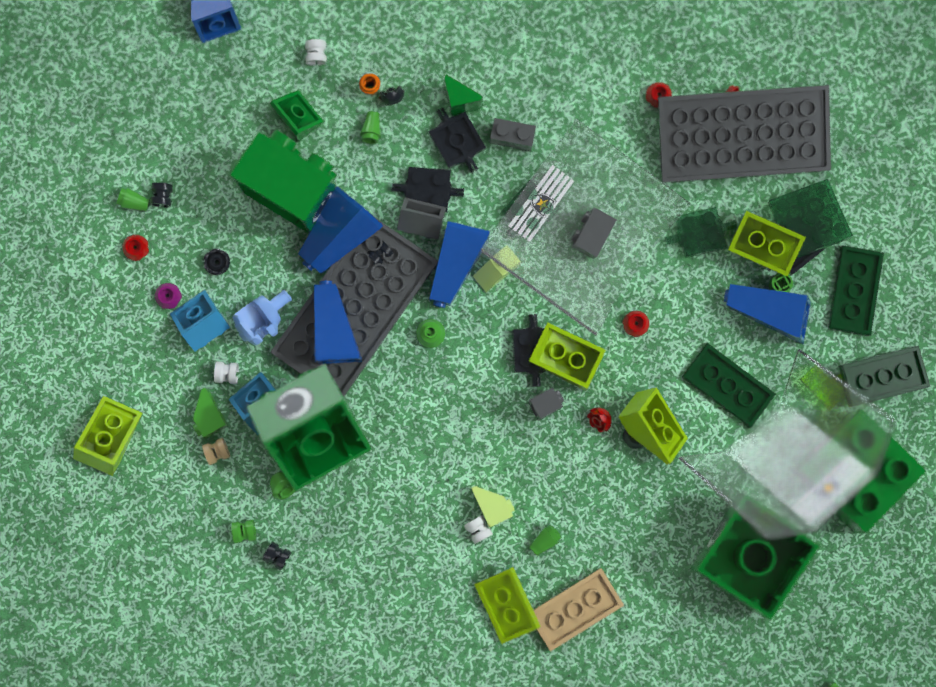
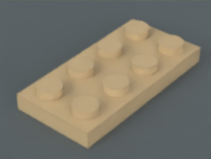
[533,568,624,651]

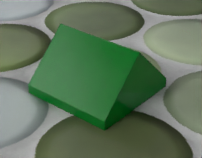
[444,74,483,116]
[270,90,324,142]

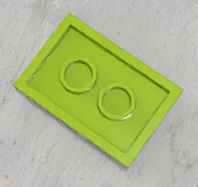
[474,567,541,644]

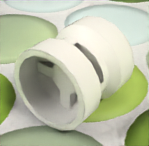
[305,39,327,65]
[214,362,239,384]
[464,515,493,544]

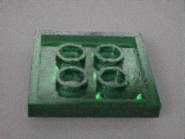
[768,179,853,259]

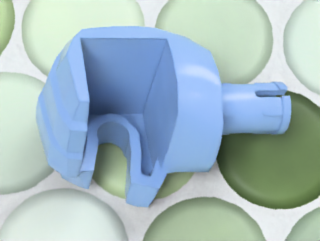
[233,290,292,346]

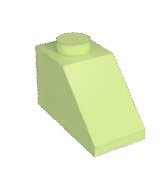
[473,247,519,292]
[471,486,515,527]

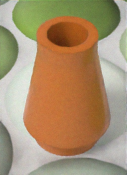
[359,73,380,95]

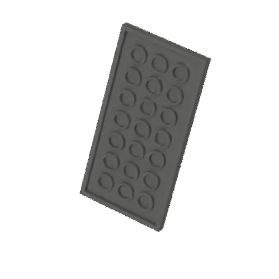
[658,85,831,182]
[271,218,438,397]

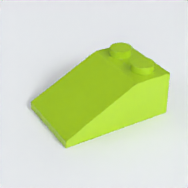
[728,210,806,276]
[529,322,606,391]
[618,387,688,465]
[73,396,143,476]

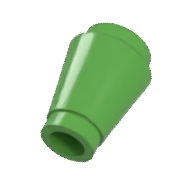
[360,111,381,144]
[117,188,150,212]
[529,525,562,556]

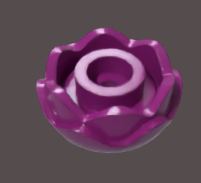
[155,283,182,309]

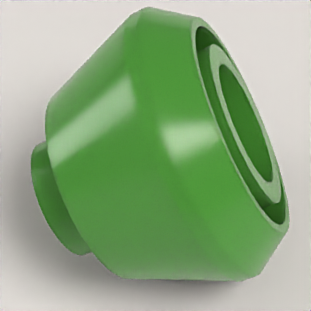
[416,319,445,348]
[270,472,295,500]

